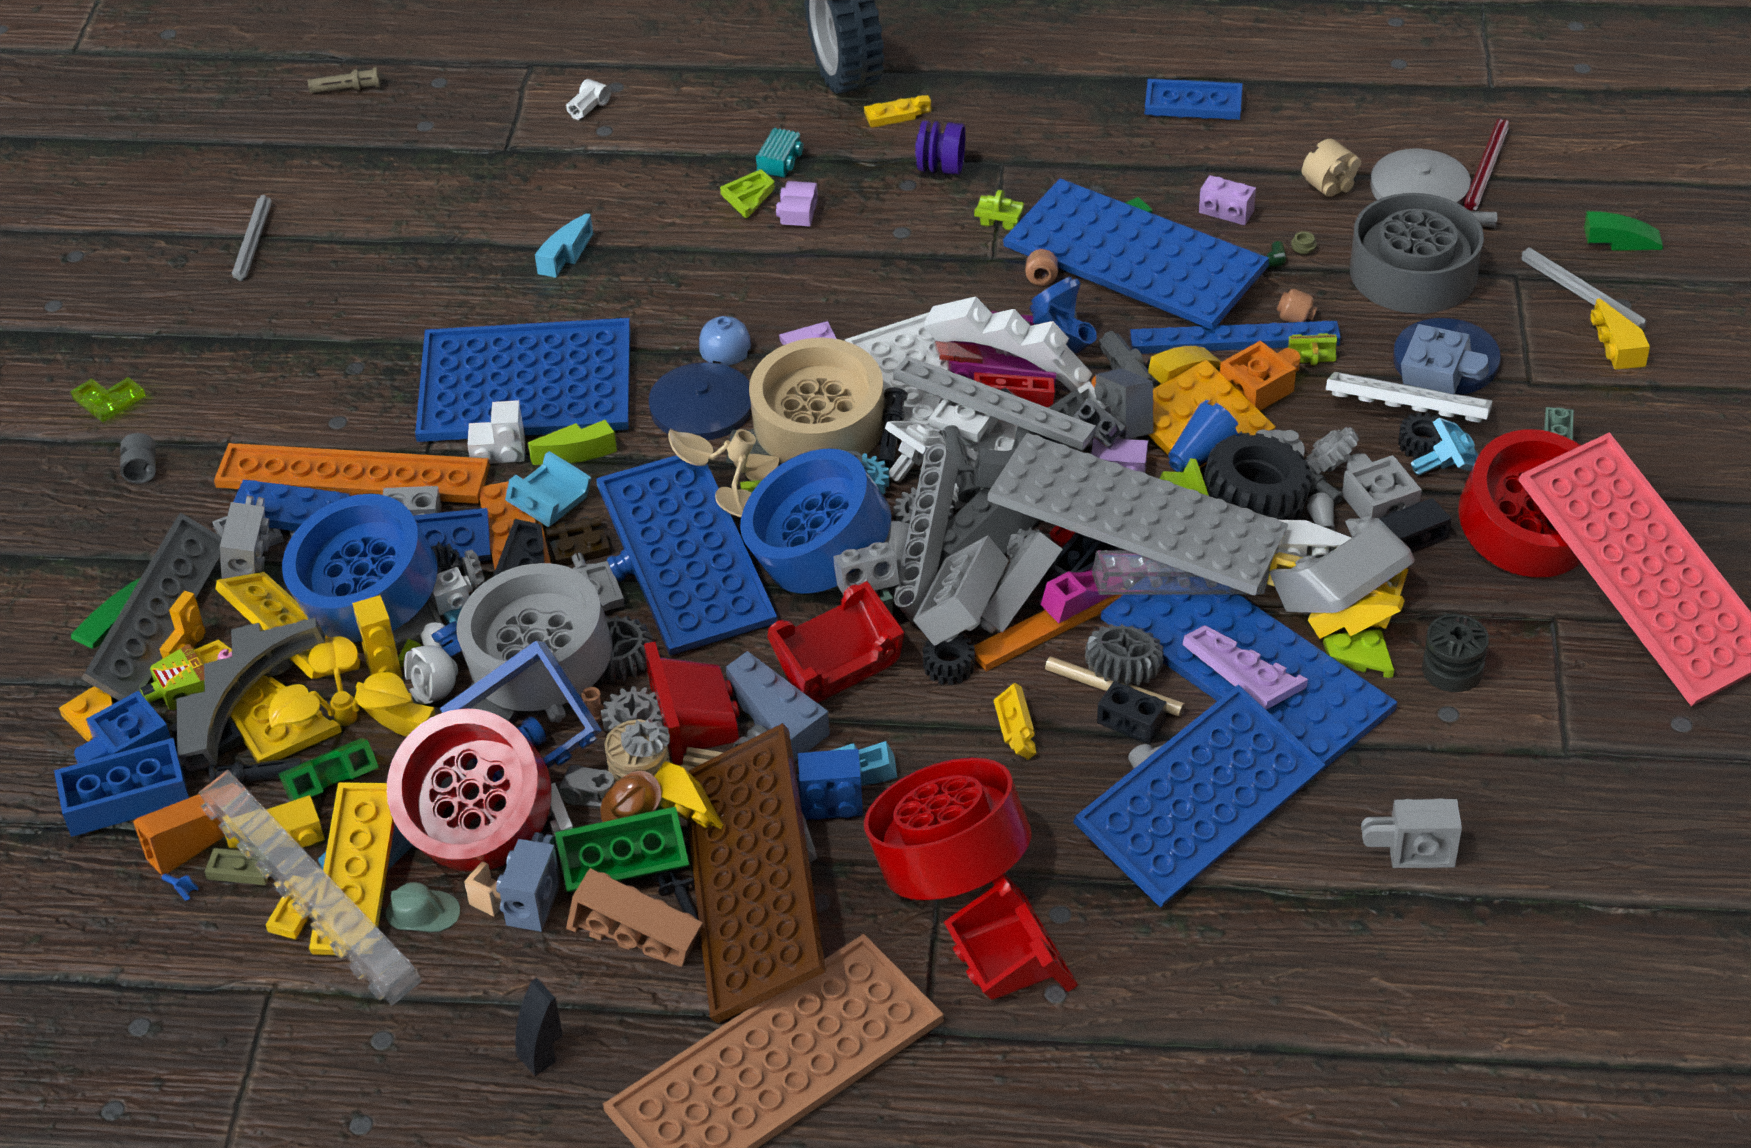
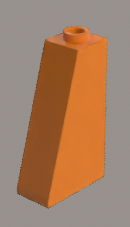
[133,782,253,875]

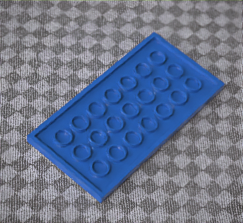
[596,455,777,656]
[1073,684,1325,908]

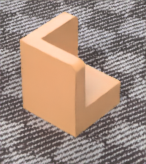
[464,861,501,916]

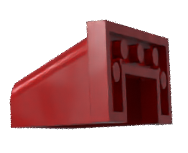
[644,642,739,766]
[944,873,1078,1000]

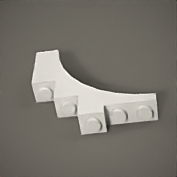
[923,297,1092,392]

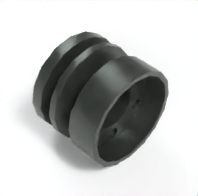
[1422,614,1489,693]

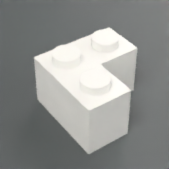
[468,400,525,464]

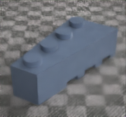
[726,651,830,761]

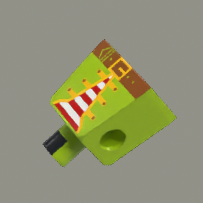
[140,644,205,710]

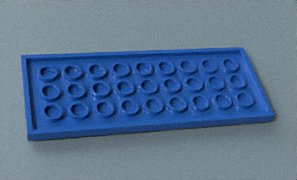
[1003,178,1269,330]
[1101,564,1397,770]

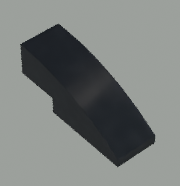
[515,978,563,1076]

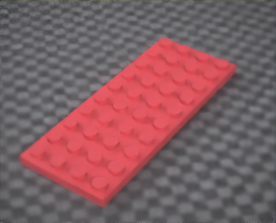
[1518,432,1751,706]

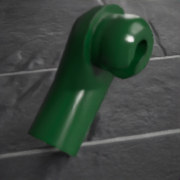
[1265,241,1286,269]

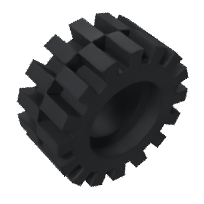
[1398,412,1442,460]
[923,633,975,685]

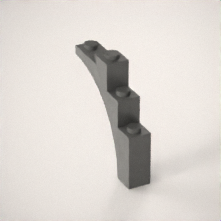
[177,618,325,772]

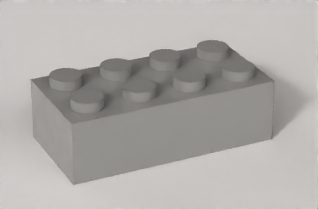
[913,535,1009,646]

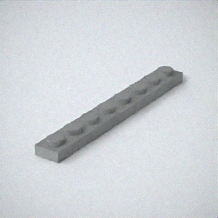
[893,356,1096,450]

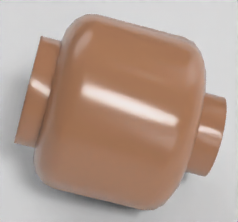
[1025,249,1058,286]
[1277,289,1317,323]

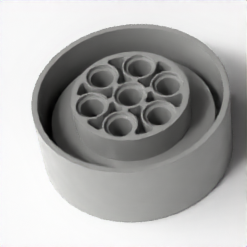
[457,563,612,711]

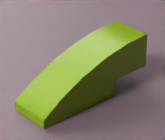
[528,420,617,465]

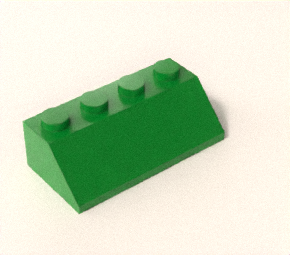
[555,807,689,892]

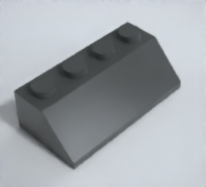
[938,487,1039,570]

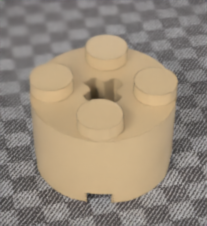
[1302,139,1361,197]

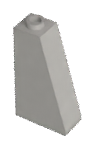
[979,532,1063,633]

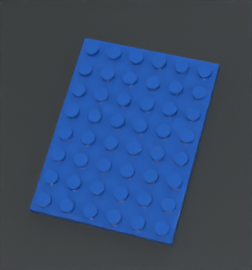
[415,318,630,442]

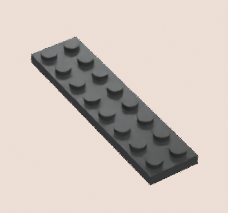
[81,512,222,701]

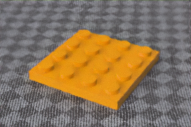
[1147,360,1276,468]

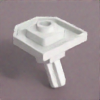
[885,421,946,483]

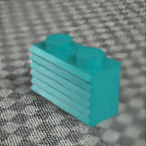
[756,127,803,178]

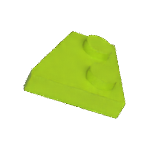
[720,169,775,218]
[1323,629,1394,678]

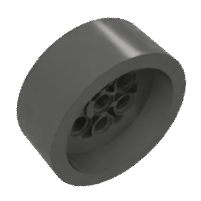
[1350,193,1484,314]

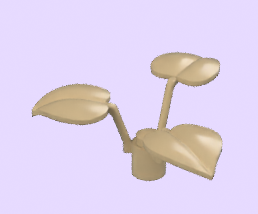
[668,428,779,517]

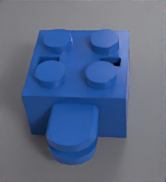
[74,691,171,764]
[796,749,863,820]

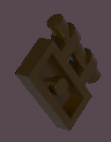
[546,516,611,566]

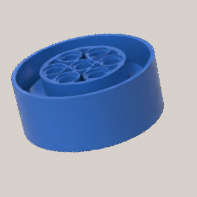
[740,449,891,593]
[282,494,437,642]

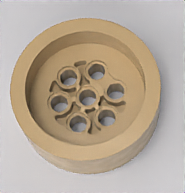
[749,338,885,463]

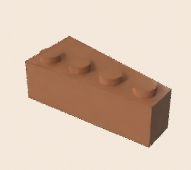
[566,868,702,967]

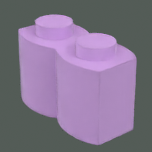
[776,181,818,226]

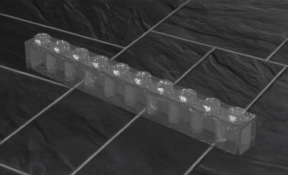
[198,770,421,1006]

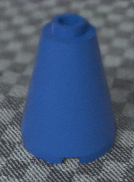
[1168,400,1242,472]

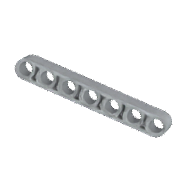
[894,444,958,622]

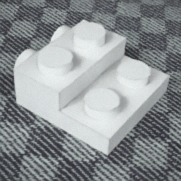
[929,398,999,442]

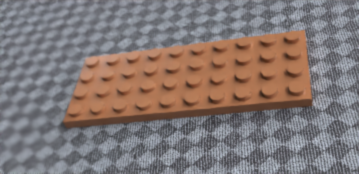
[603,934,944,1148]

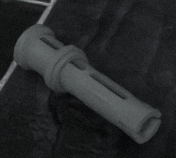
[941,425,981,503]

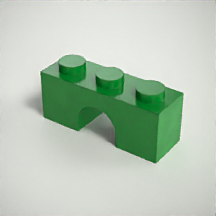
[279,738,379,801]

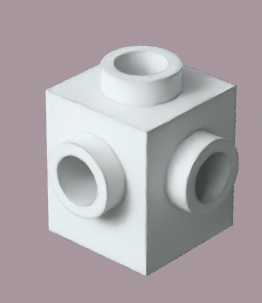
[430,567,473,616]

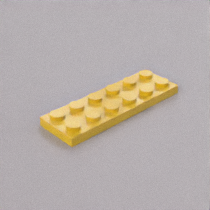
[215,572,361,679]
[309,782,395,956]

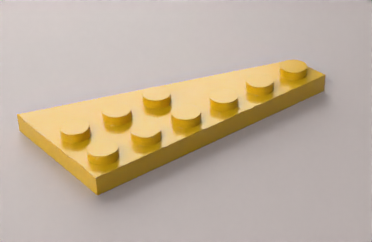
[194,640,342,763]

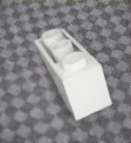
[1277,520,1351,559]

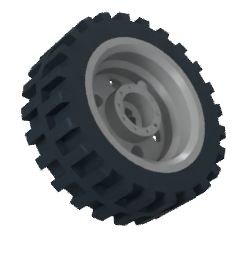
[804,0,884,93]

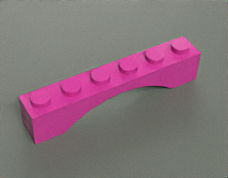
[1041,551,1165,623]

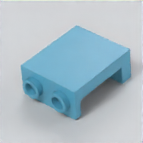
[505,451,591,527]

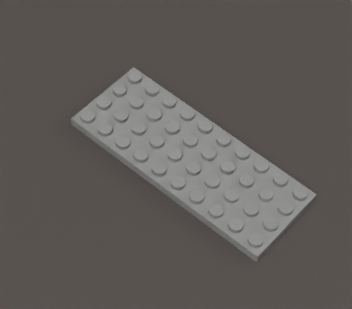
[987,433,1288,596]

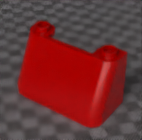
[767,581,904,703]

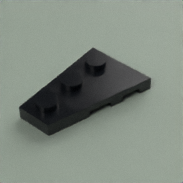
[493,519,544,577]

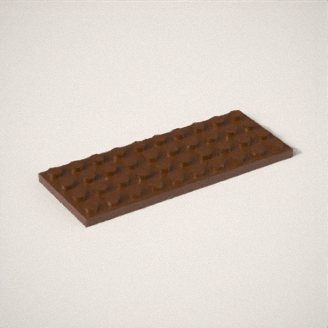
[687,723,826,1023]

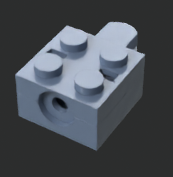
[1401,324,1489,395]
[496,832,561,932]

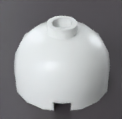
[404,645,458,705]

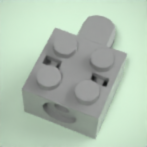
[1342,453,1422,518]
[220,496,270,579]
[1361,798,1462,868]

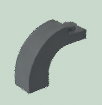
[974,426,1029,488]

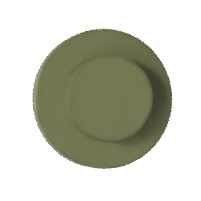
[1291,231,1317,254]

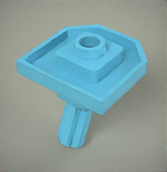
[1411,418,1479,476]

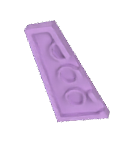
[1182,625,1308,710]

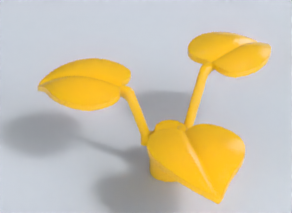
[269,636,412,729]

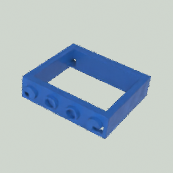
[440,641,602,782]

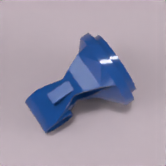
[1029,277,1097,353]

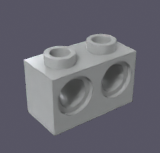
[383,486,442,516]
[833,542,900,596]

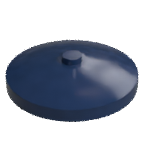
[1393,318,1500,395]
[649,363,752,441]

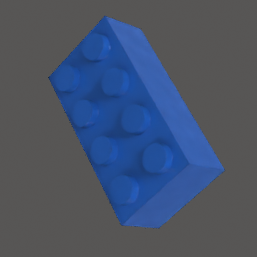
[54,738,189,837]

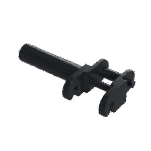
[652,866,699,920]

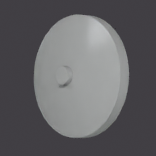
[1370,149,1471,205]

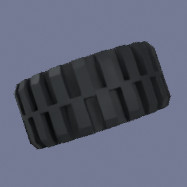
[1203,433,1312,520]

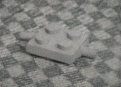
[572,553,625,615]

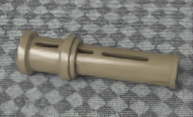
[308,67,381,93]

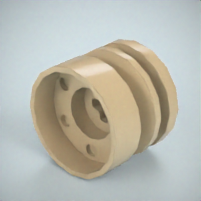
[604,719,670,784]

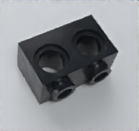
[1097,681,1167,745]

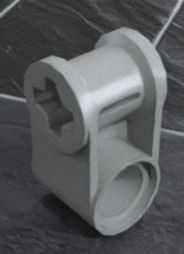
[558,765,615,809]

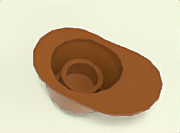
[600,770,662,822]

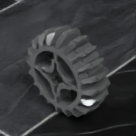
[599,614,653,684]
[1085,624,1164,686]

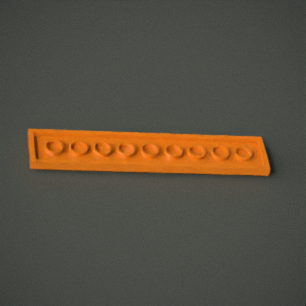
[214,443,490,504]

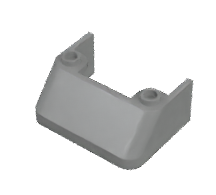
[1269,516,1415,613]

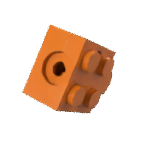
[1220,341,1301,411]

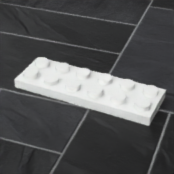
[1326,372,1493,422]

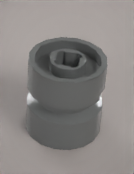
[120,433,156,484]

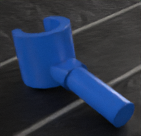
[162,873,199,900]

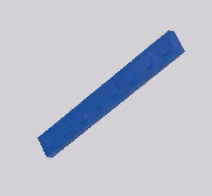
[1130,321,1341,354]

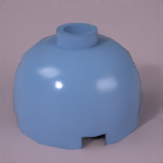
[699,316,751,366]

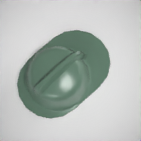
[386,882,460,932]

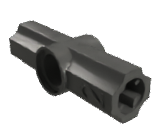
[1099,331,1156,387]

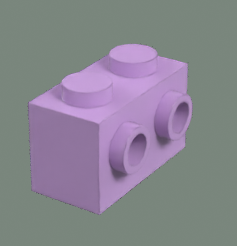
[1199,175,1256,225]

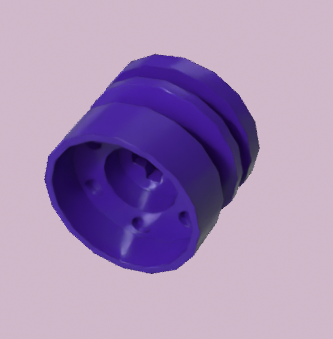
[915,120,966,175]

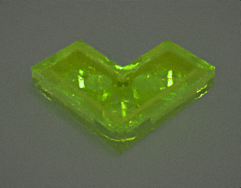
[70,377,145,422]

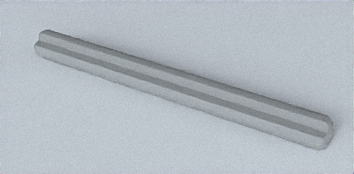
[1521,248,1647,330]

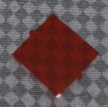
[934,341,983,364]

